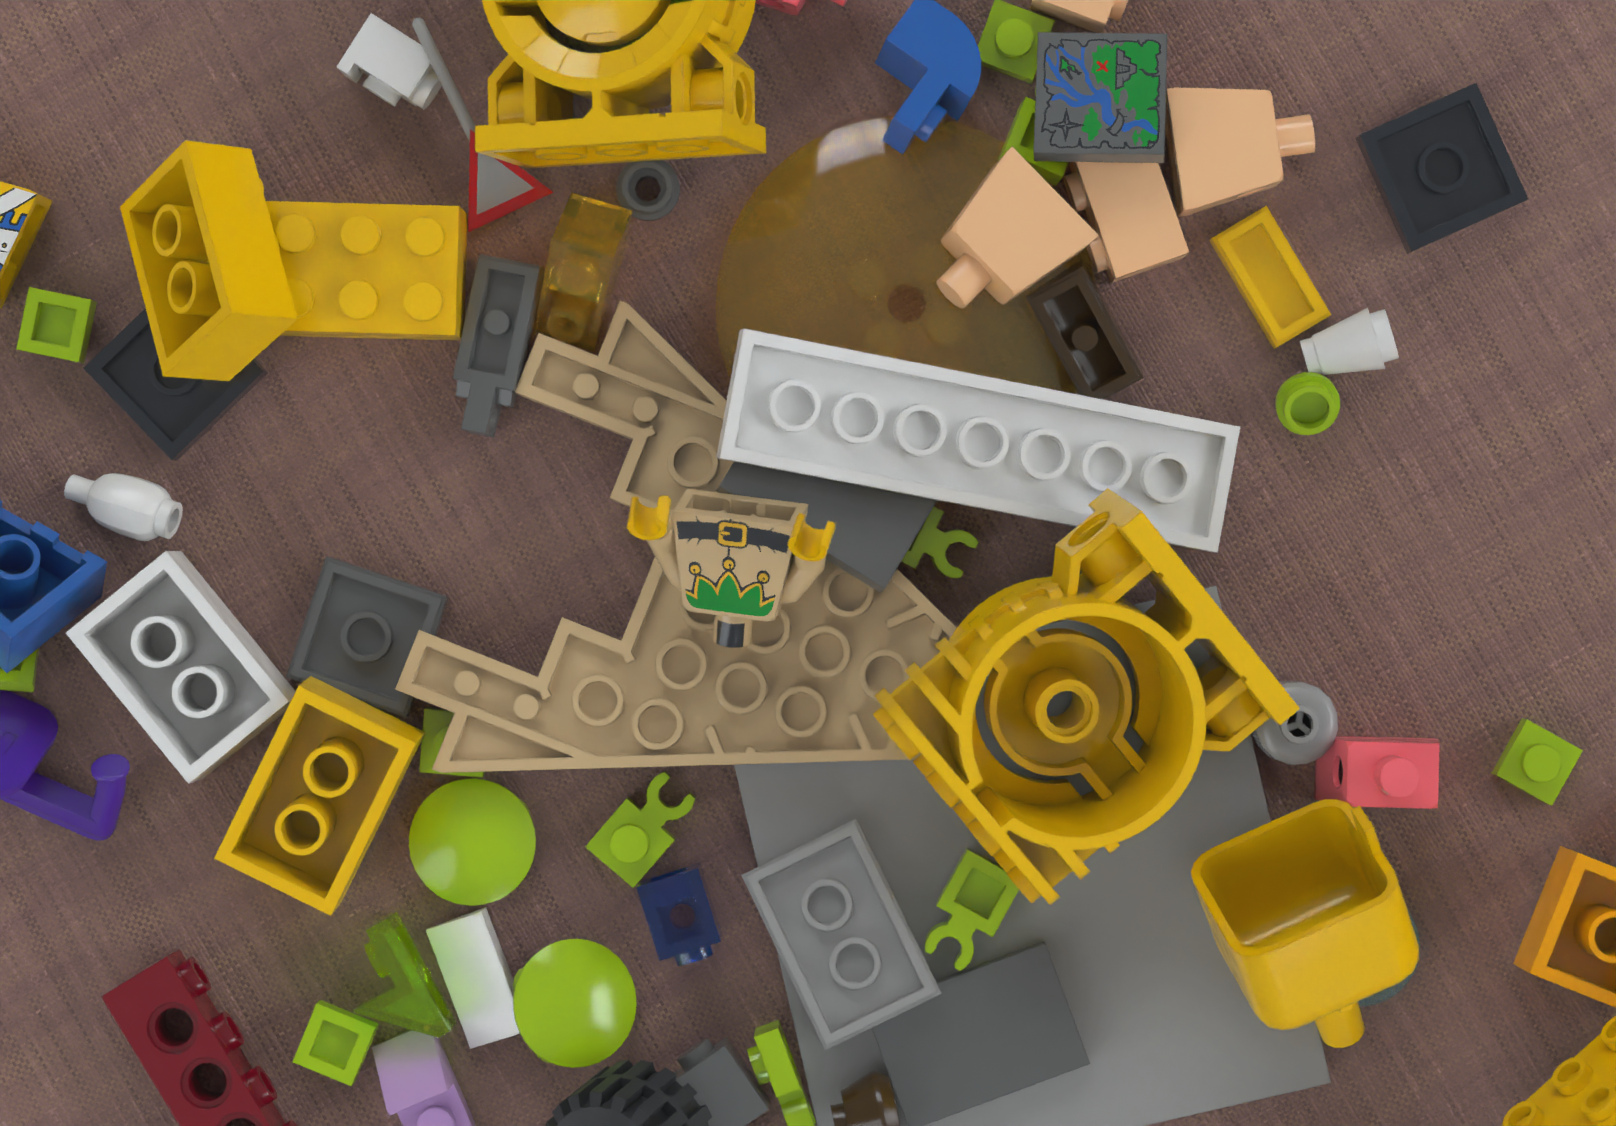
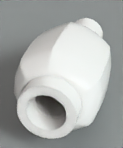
[64,473,183,541]

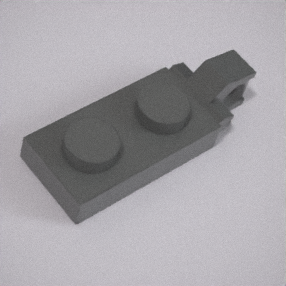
[453,254,546,437]

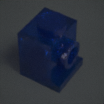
[636,862,723,966]

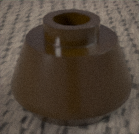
[830,1071,901,1126]

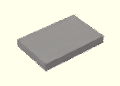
[741,819,942,1050]

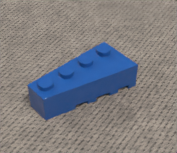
[0,500,107,673]

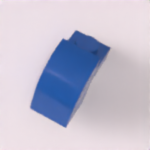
[875,0,981,155]

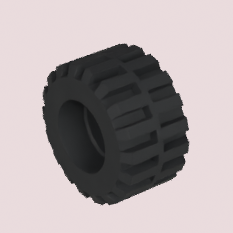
[545,1060,713,1126]

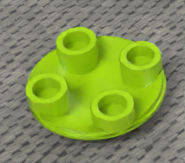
[409,778,536,906]
[512,939,637,1068]

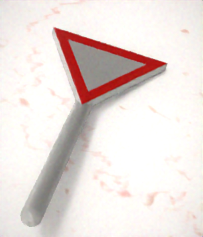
[412,18,554,233]

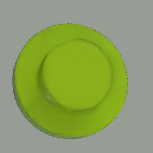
[1275,372,1340,435]

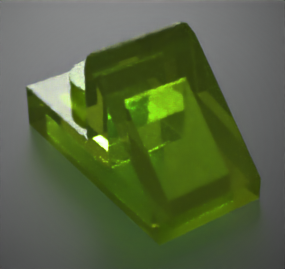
[352,911,457,1038]

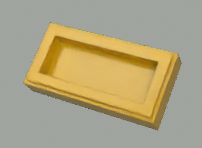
[1209,206,1331,349]

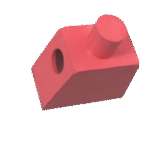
[1314,736,1439,809]

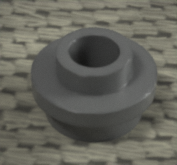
[616,160,680,221]

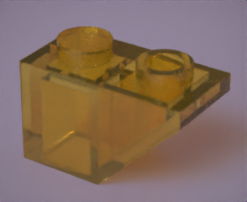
[533,192,633,352]

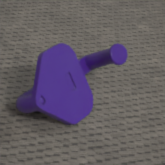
[0,690,130,841]

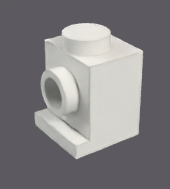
[337,13,442,110]

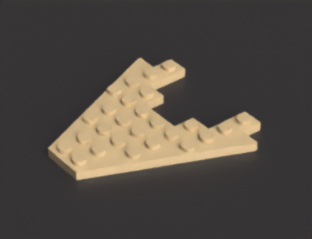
[395,301,957,773]

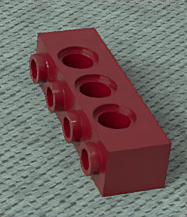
[101,949,298,1126]

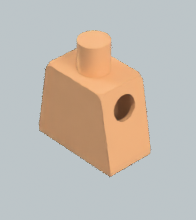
[1165,87,1315,217]
[936,147,1098,309]

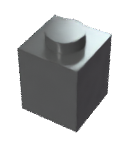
[675,1037,770,1126]

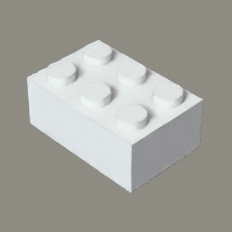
[66,551,296,784]

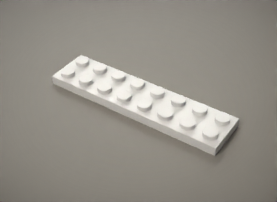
[716,329,1240,553]

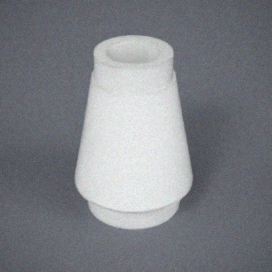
[1300,308,1399,375]

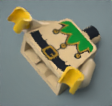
[627,489,836,648]

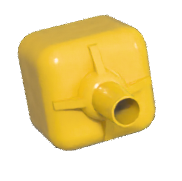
[1191,799,1419,1048]

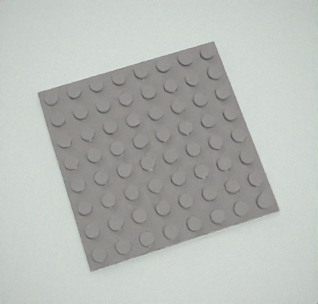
[734,586,1331,1126]

